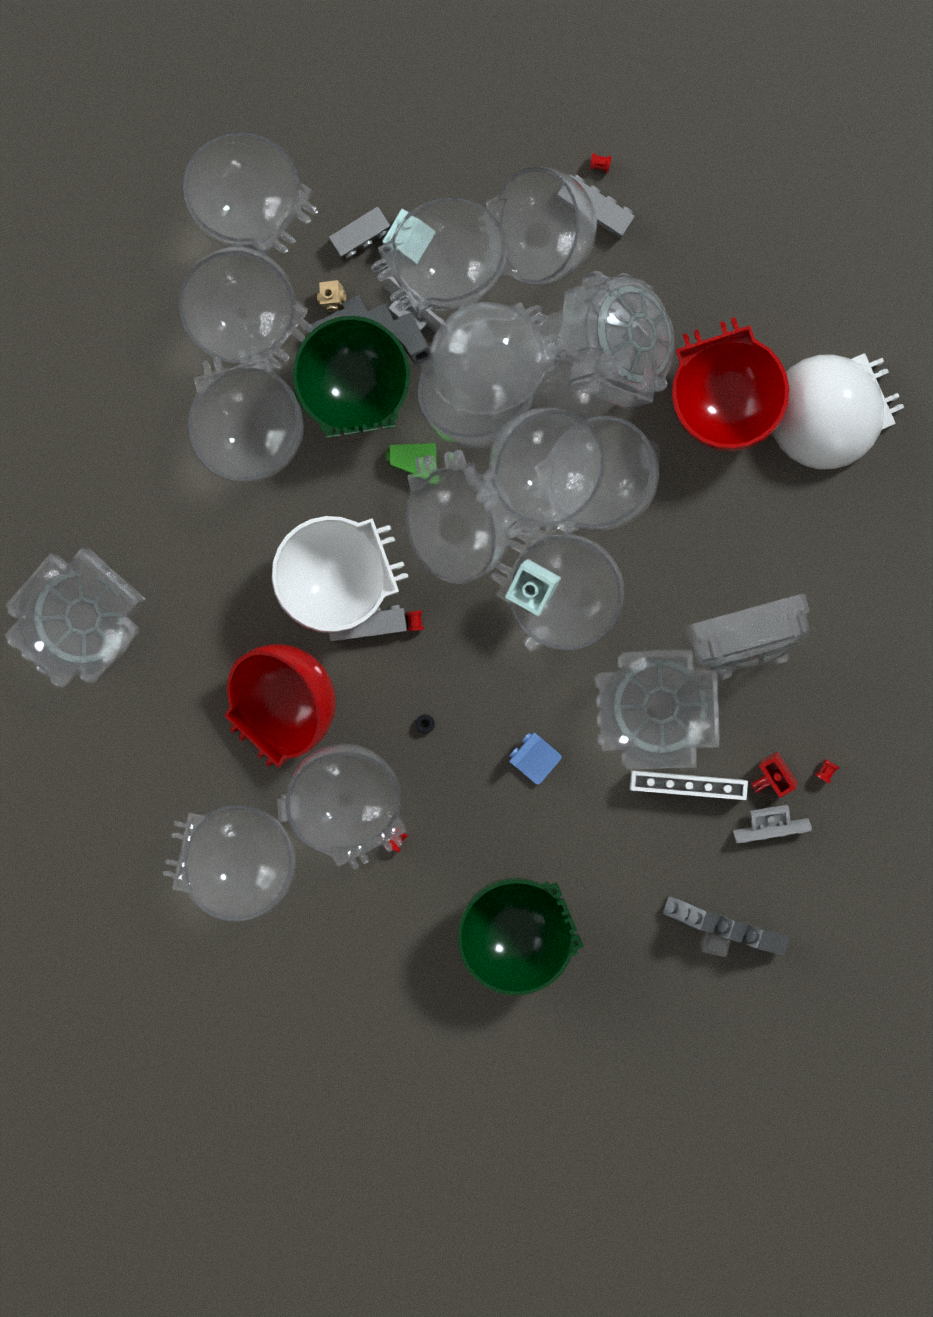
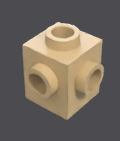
[317,280,346,312]

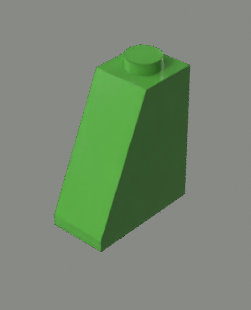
[386,443,437,483]

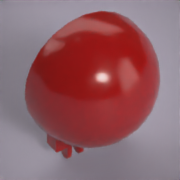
[672,317,790,452]
[224,644,336,768]

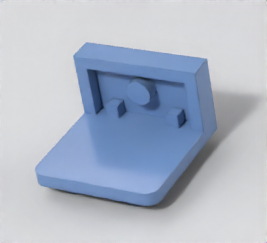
[509,732,562,784]

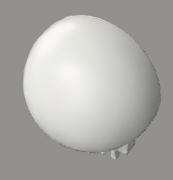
[773,353,904,469]
[272,516,408,633]

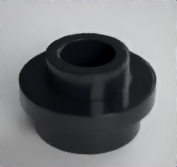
[416,714,435,733]

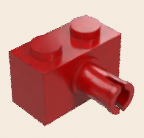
[751,751,798,798]

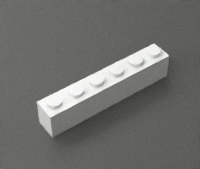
[629,770,748,800]

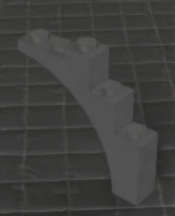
[310,295,432,365]
[663,896,790,955]

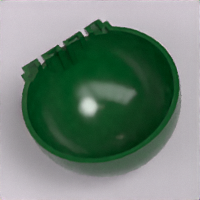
[292,316,410,439]
[457,877,584,996]

